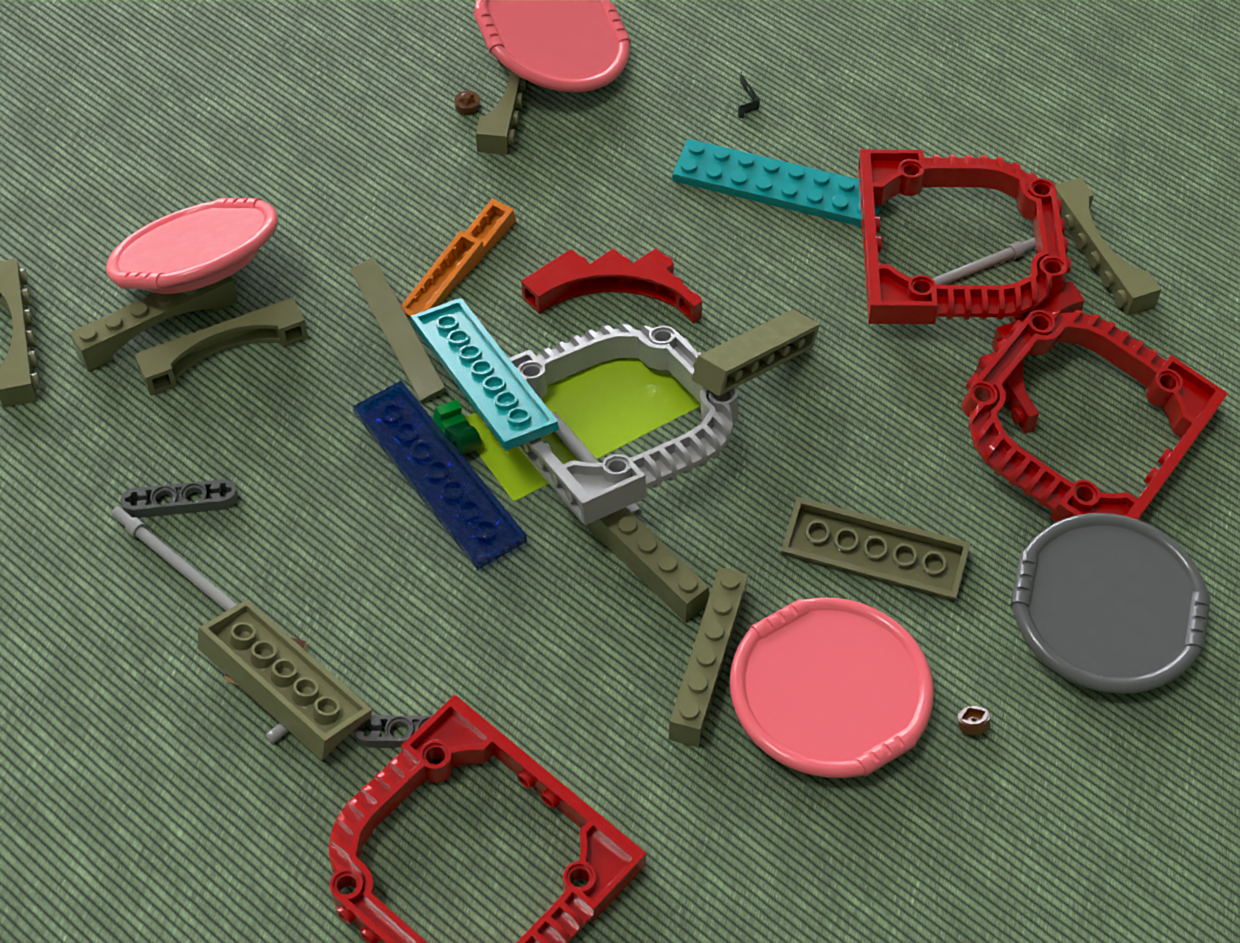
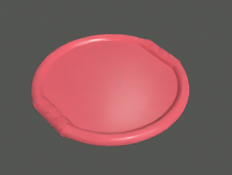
[473,0,631,93]
[106,198,278,294]
[730,597,934,778]

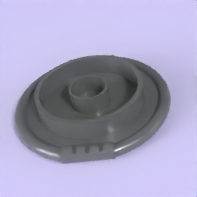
[1010,513,1211,694]

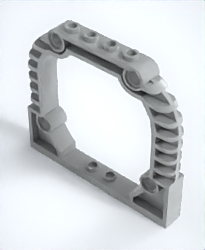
[509,324,738,525]

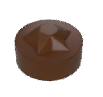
[455,90,480,115]
[958,706,990,735]

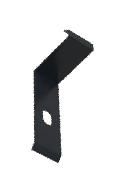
[738,71,760,119]

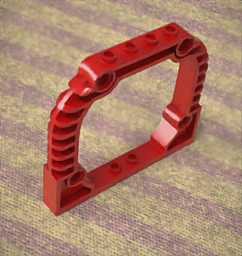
[858,149,1071,324]
[961,309,1228,522]
[329,694,647,943]

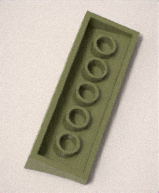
[781,496,971,601]
[197,599,372,761]

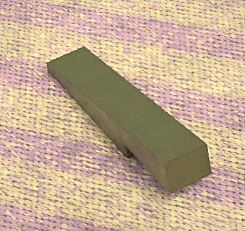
[350,256,447,404]

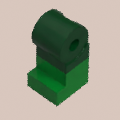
[431,400,481,457]

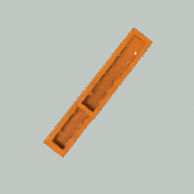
[401,198,516,319]

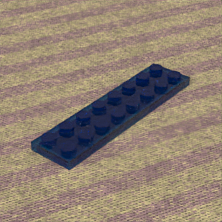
[353,381,527,570]

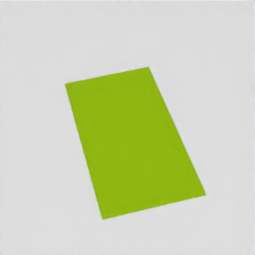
[465,358,700,502]

